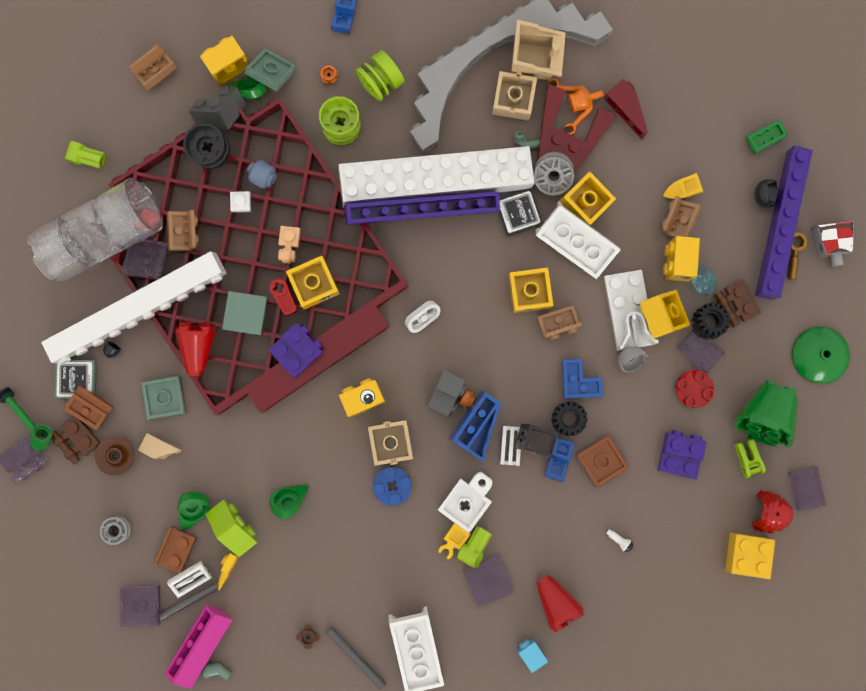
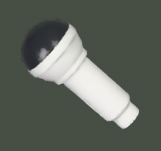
[606,529,633,552]

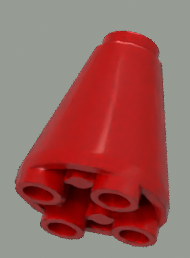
[175,322,216,376]
[536,575,585,633]

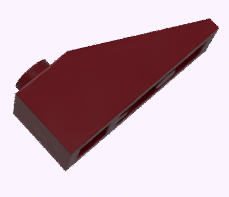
[604,79,648,139]

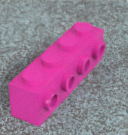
[165,604,232,689]

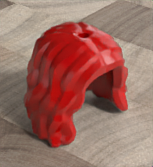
[752,490,793,534]

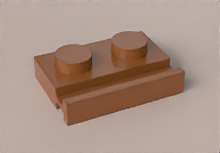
[63,385,113,430]
[154,526,197,574]

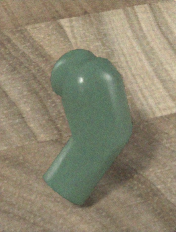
[513,131,539,150]
[201,662,232,681]

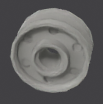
[534,152,574,196]

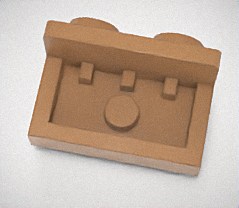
[129,44,177,90]
[662,196,701,238]
[166,210,199,251]
[537,305,582,341]

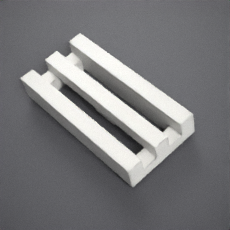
[500,426,521,466]
[167,561,212,598]

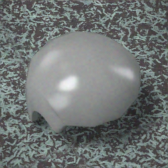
[618,346,648,373]

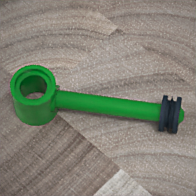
[0,387,52,451]

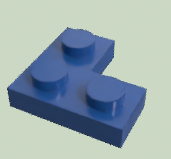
[562,359,603,398]

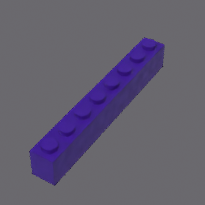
[755,145,813,300]
[344,191,501,225]

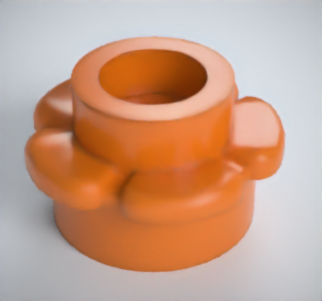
[320,65,338,84]
[459,390,475,408]

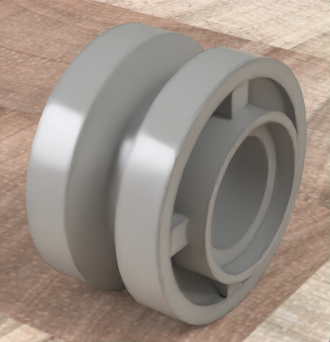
[100,516,131,545]

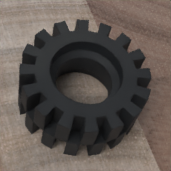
[692,302,731,340]
[551,401,588,436]

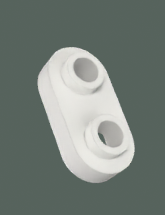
[405,301,441,333]

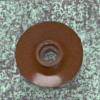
[95,436,134,475]

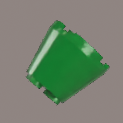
[734,380,798,448]

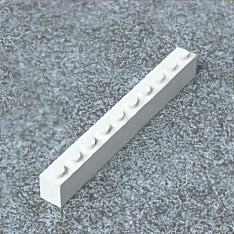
[41,251,227,365]

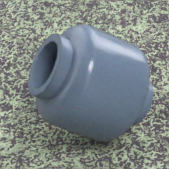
[247,160,277,189]

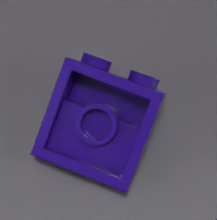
[268,323,323,379]
[658,430,707,479]

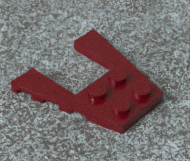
[537,85,617,174]

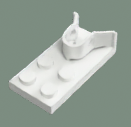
[535,201,621,279]
[603,270,658,351]
[389,606,444,691]

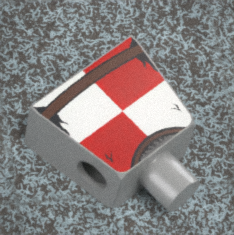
[811,221,854,267]

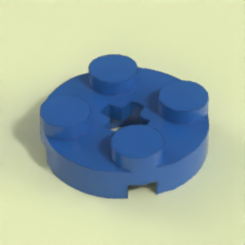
[373,467,411,505]

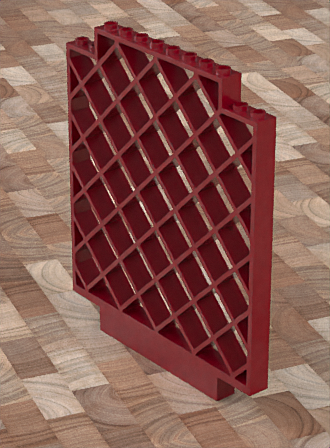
[88,98,408,415]

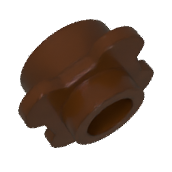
[296,625,320,649]

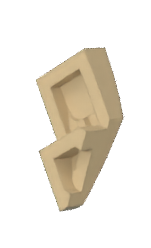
[138,433,181,459]

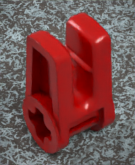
[270,279,298,316]

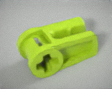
[734,439,766,479]

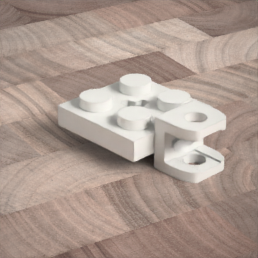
[438,471,492,533]

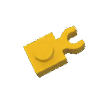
[438,523,471,559]

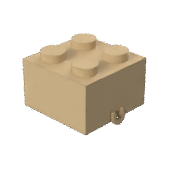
[492,71,537,121]
[368,420,413,466]

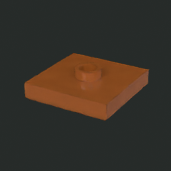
[576,435,629,488]

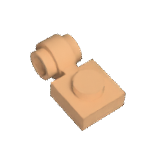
[278,226,301,264]

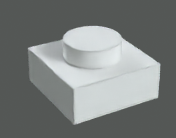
[230,191,251,213]

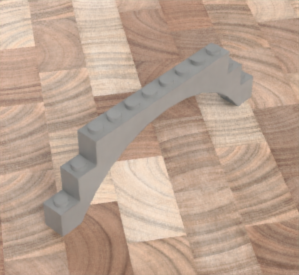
[410,0,613,155]

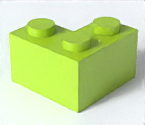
[206,499,257,557]

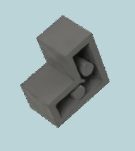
[189,86,247,130]
[427,370,467,416]

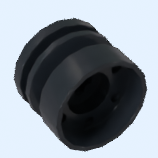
[183,123,231,170]

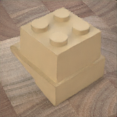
[511,20,566,80]

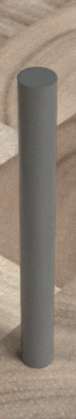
[149,582,218,625]
[326,627,386,689]

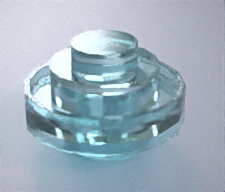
[692,267,717,296]

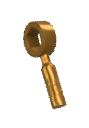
[788,232,807,280]

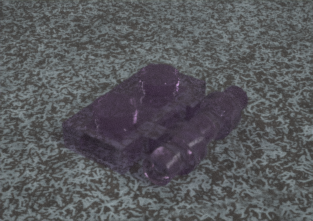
[0,435,48,484]

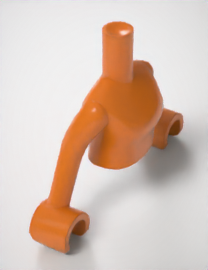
[547,78,604,136]

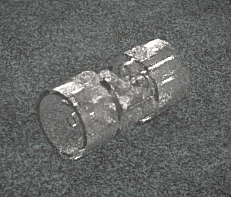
[27,178,163,283]

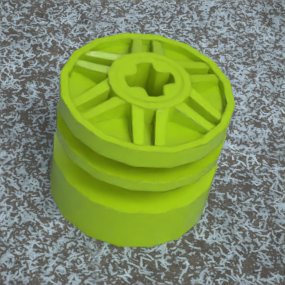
[355,50,405,102]
[319,96,361,146]

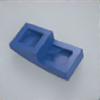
[331,0,357,34]
[544,437,575,482]

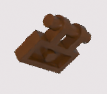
[714,279,762,328]
[51,415,101,465]

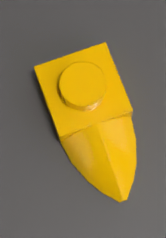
[663,173,704,199]
[218,552,239,591]

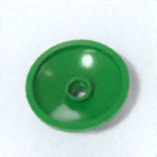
[792,327,850,384]

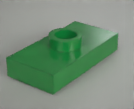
[745,119,789,154]

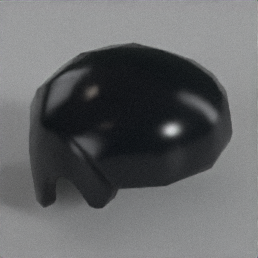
[754,179,777,208]

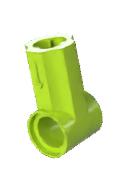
[64,141,106,169]
[457,526,492,568]

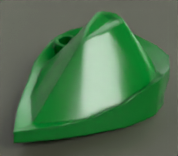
[226,76,268,101]
[269,485,309,519]
[177,492,210,531]

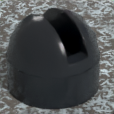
[103,341,121,358]

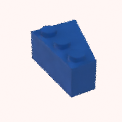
[449,391,501,462]

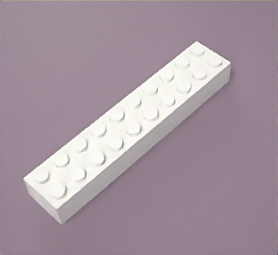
[339,146,534,208]

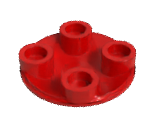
[676,370,715,408]

